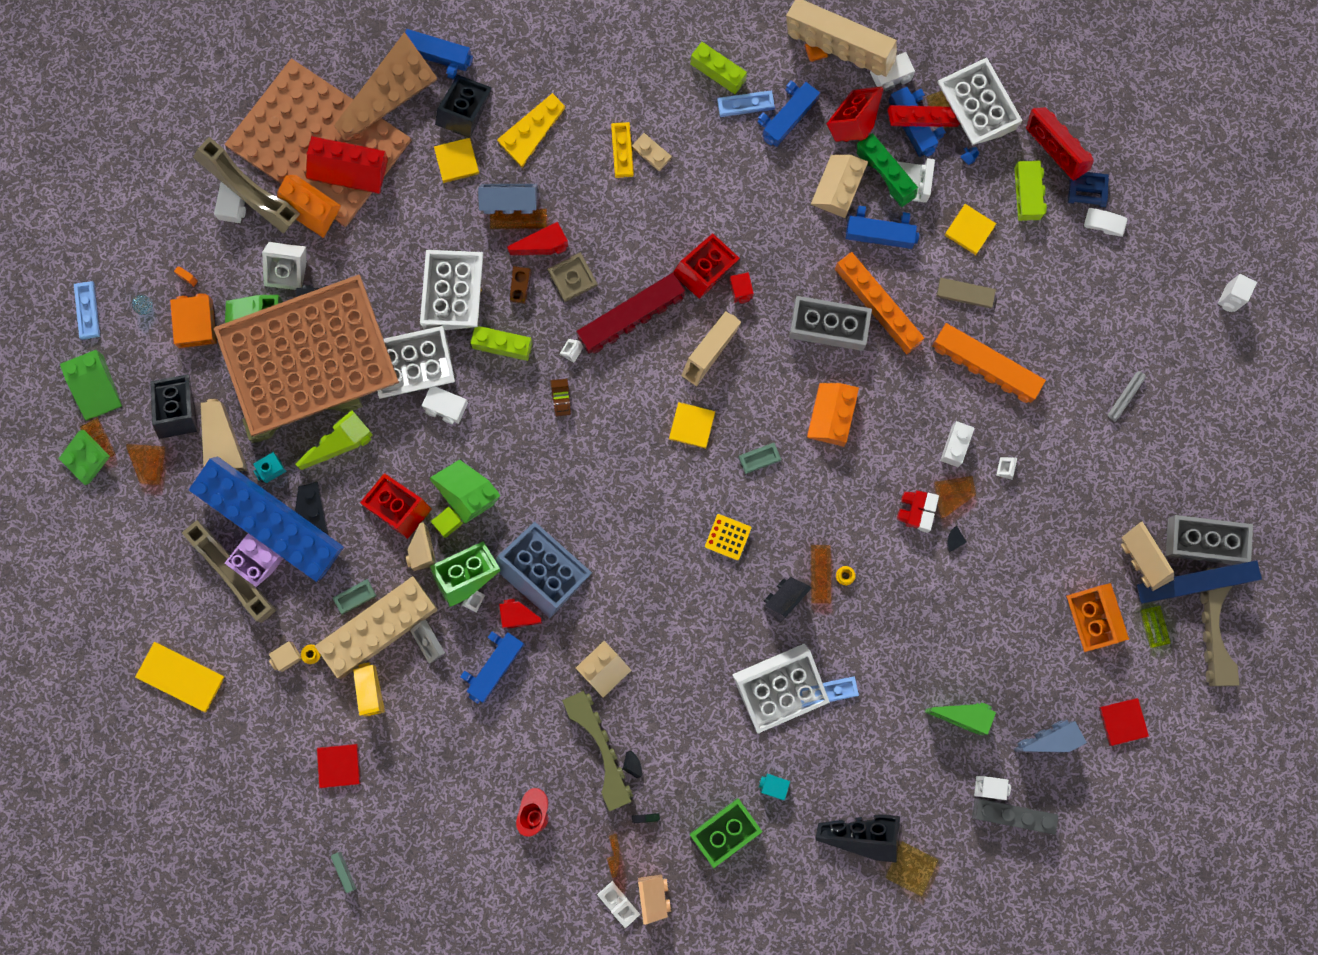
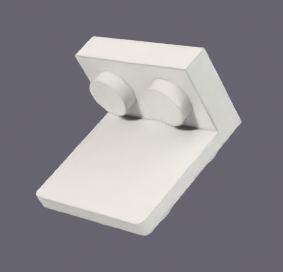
[890,158,935,203]

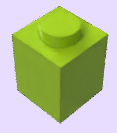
[431,507,463,538]

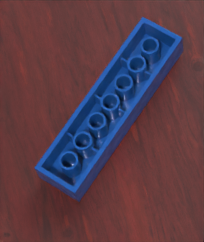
[189,456,344,582]

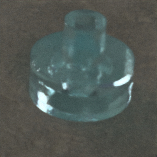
[132,295,153,315]

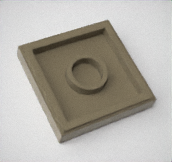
[547,252,598,302]

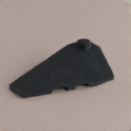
[815,814,900,863]

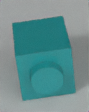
[758,774,790,801]

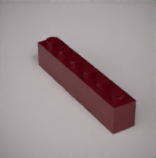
[576,272,685,354]

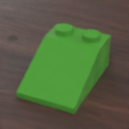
[60,350,122,421]
[430,460,501,524]
[430,542,500,607]
[925,703,996,735]

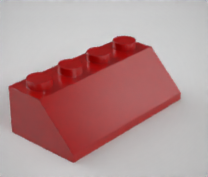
[1026,107,1094,181]
[306,136,388,194]

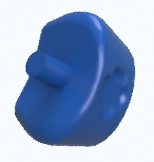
[961,147,979,165]

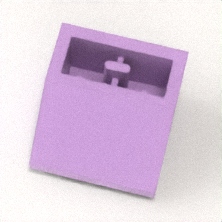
[225,533,284,587]

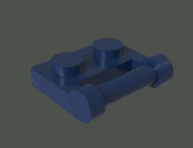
[1067,172,1109,208]

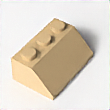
[811,155,868,218]
[1121,521,1174,591]

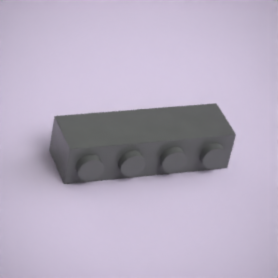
[972,799,1058,835]

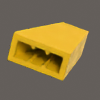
[353,662,385,717]

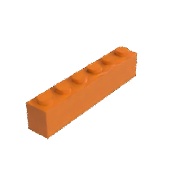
[835,252,925,355]
[932,323,1046,403]

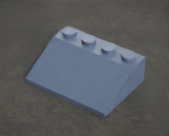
[495,522,592,618]

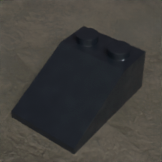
[435,74,492,138]
[150,374,197,439]
[763,577,812,623]

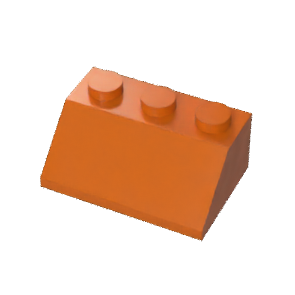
[277,175,341,238]
[807,383,859,447]
[1066,583,1129,652]

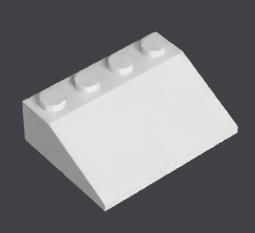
[937,58,1022,145]
[420,250,483,330]
[378,326,455,399]
[732,644,830,733]

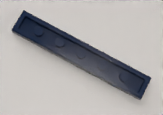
[1137,560,1262,604]

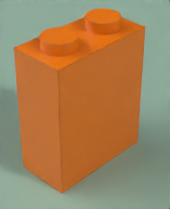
[170,293,217,348]

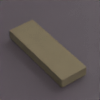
[936,278,996,309]

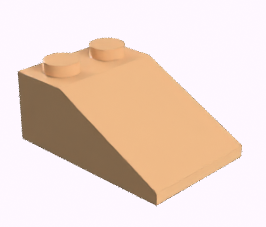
[638,875,671,924]

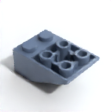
[1014,720,1087,752]

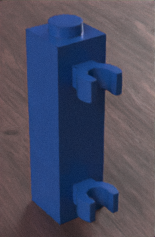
[405,29,473,80]
[757,81,820,147]
[888,87,946,157]
[845,206,919,249]
[460,631,525,704]

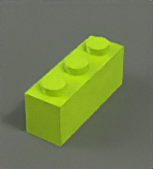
[690,42,747,94]
[1014,161,1047,221]
[471,326,532,361]

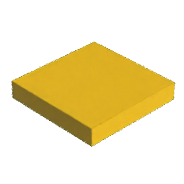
[434,138,479,183]
[944,204,997,255]
[669,402,715,449]

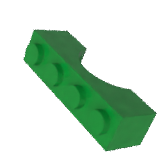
[856,133,918,208]

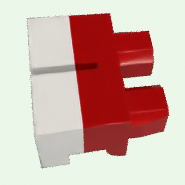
[896,490,939,533]

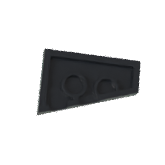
[295,482,329,536]

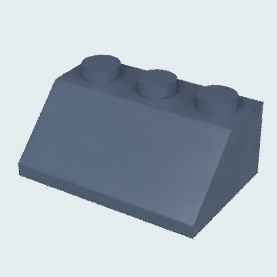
[478,184,537,214]

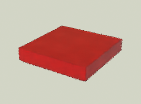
[1099,698,1149,746]
[317,744,360,788]

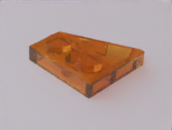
[126,444,165,485]
[934,476,976,519]

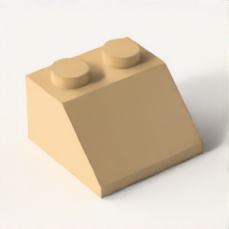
[576,641,632,698]

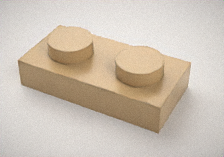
[632,133,672,171]

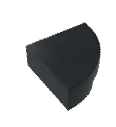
[947,526,967,553]
[622,750,642,778]
[631,813,660,823]

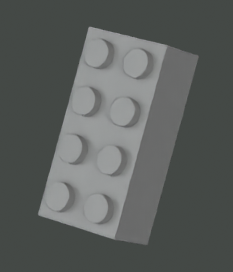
[789,296,872,351]
[1166,515,1253,565]

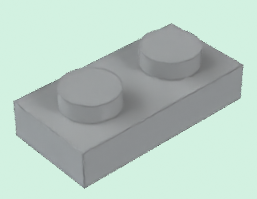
[410,619,445,664]

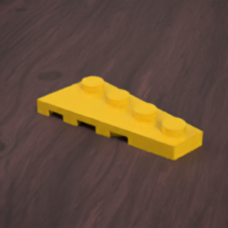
[497,93,565,168]

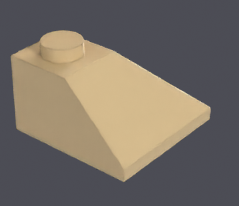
[406,522,436,571]

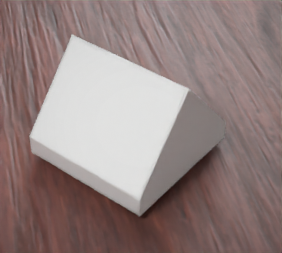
[560,339,583,363]
[996,457,1017,480]
[461,591,485,613]

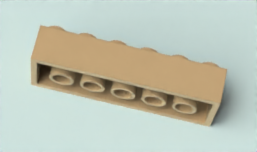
[786,0,897,77]
[315,576,438,679]

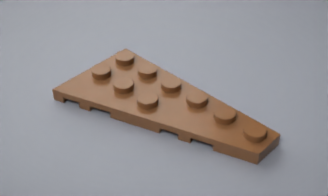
[334,32,437,142]

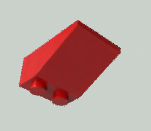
[826,86,883,142]
[673,233,740,299]
[360,473,432,539]

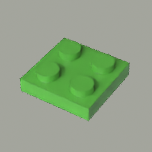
[58,430,110,485]

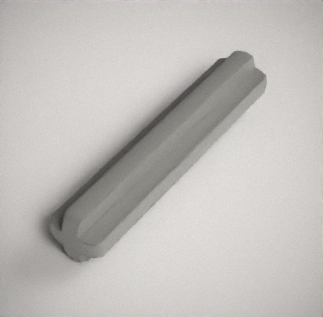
[1108,371,1146,421]

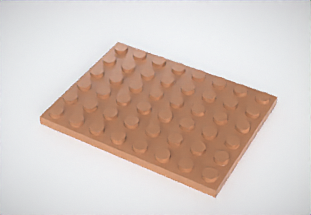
[224,58,412,228]
[214,274,399,436]

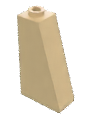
[681,311,741,386]
[201,399,247,471]

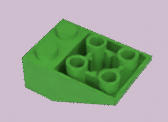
[225,295,283,323]

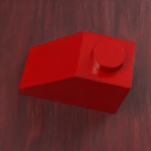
[499,599,542,629]

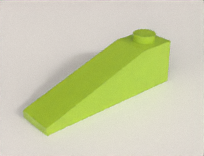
[296,411,373,470]

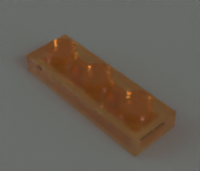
[490,209,547,229]
[811,545,831,604]

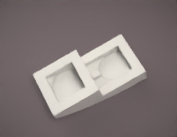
[1084,208,1128,237]
[597,881,640,928]

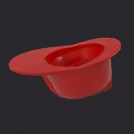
[516,788,549,837]

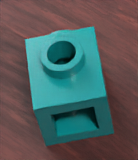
[253,452,287,483]

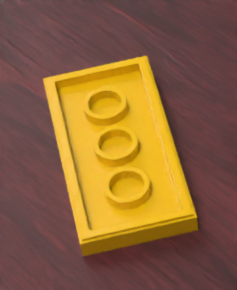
[135,642,225,712]

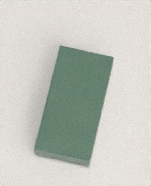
[738,443,781,474]
[333,579,377,615]
[331,852,357,893]

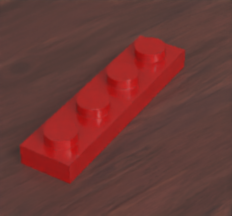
[888,105,960,127]

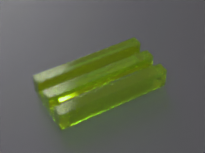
[1140,606,1171,648]

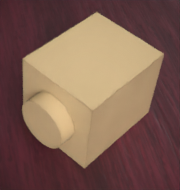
[269,641,302,672]

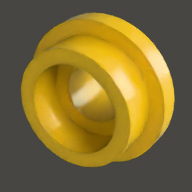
[836,566,855,586]
[301,644,321,664]

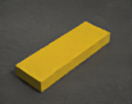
[611,122,634,178]

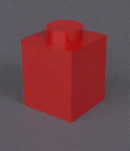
[729,272,754,304]

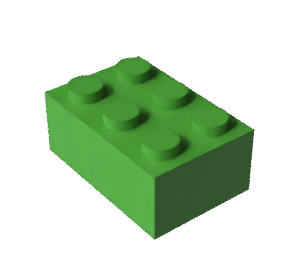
[689,798,762,868]

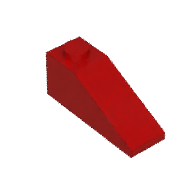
[507,222,568,255]

